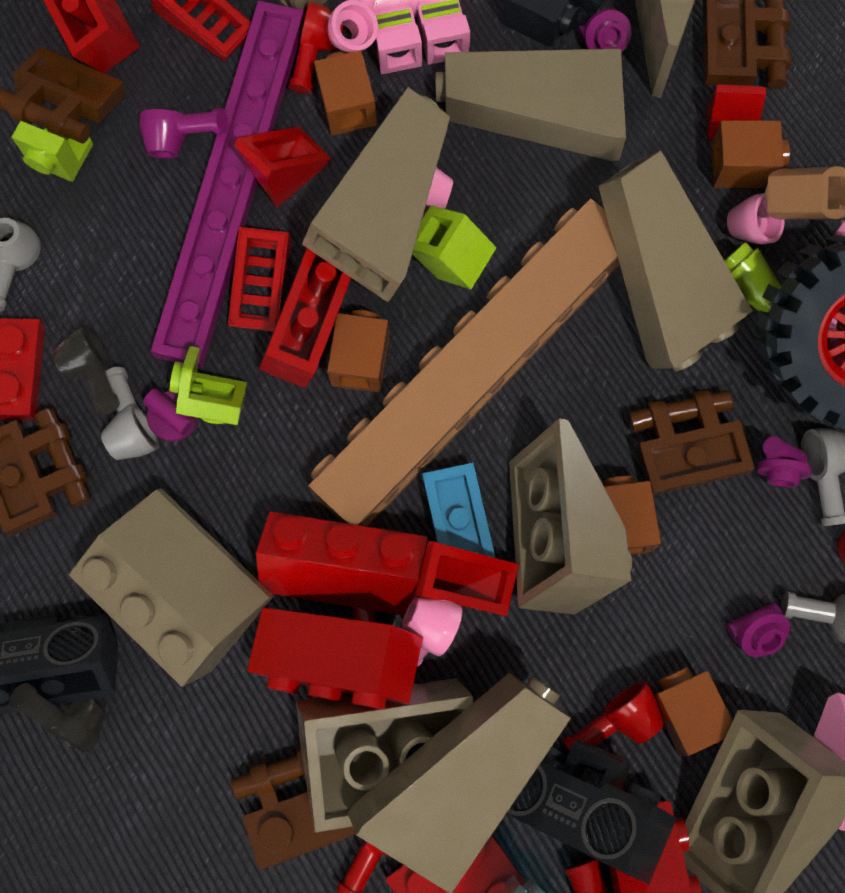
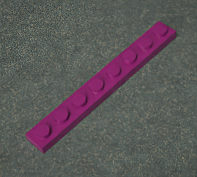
[150,0,305,369]

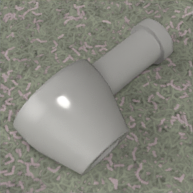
[0,218,41,311]
[101,367,159,460]
[801,428,845,526]
[780,591,845,643]

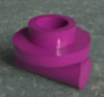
[578,8,632,53]
[143,388,199,442]
[757,436,812,487]
[726,602,790,657]

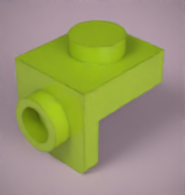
[11,121,93,182]
[169,346,247,425]

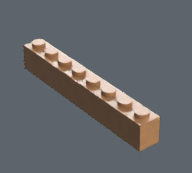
[308,198,620,527]

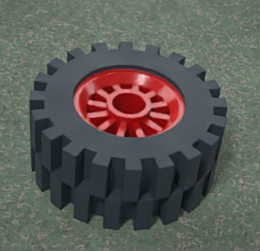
[756,235,845,429]

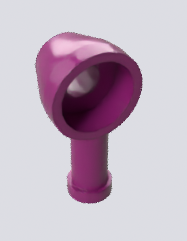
[139,108,228,159]

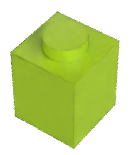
[412,205,496,289]

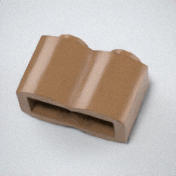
[765,166,845,220]

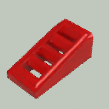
[151,0,251,62]
[228,227,292,332]

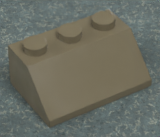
[69,488,274,687]
[296,678,473,833]

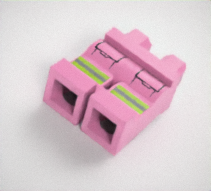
[372,0,470,75]

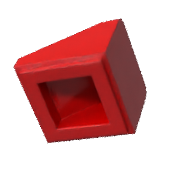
[706,84,766,141]

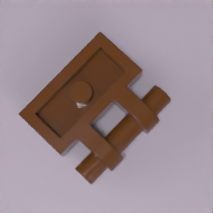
[703,0,792,89]
[0,47,125,144]
[628,389,755,496]
[0,408,91,537]
[231,747,356,871]

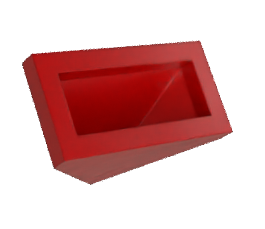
[234,126,331,209]
[416,541,519,616]

